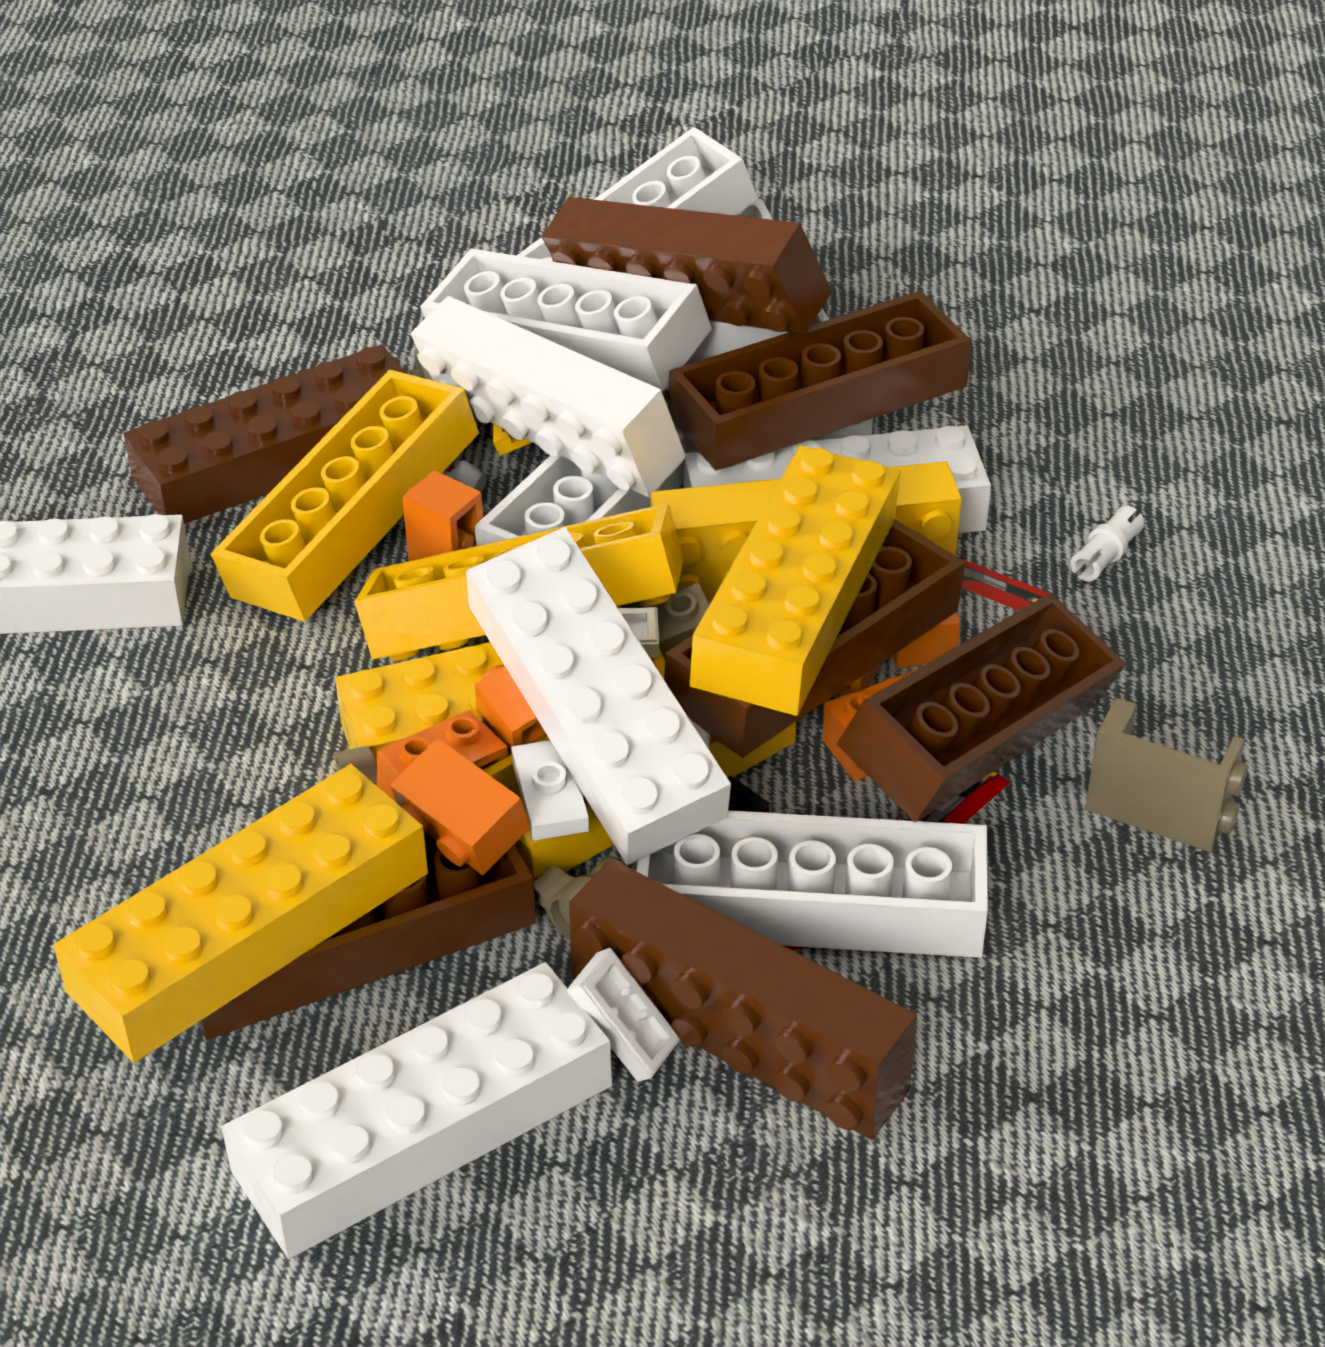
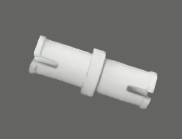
[1070,506,1144,581]

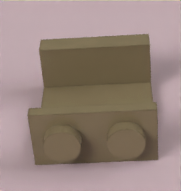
[1085,698,1249,853]

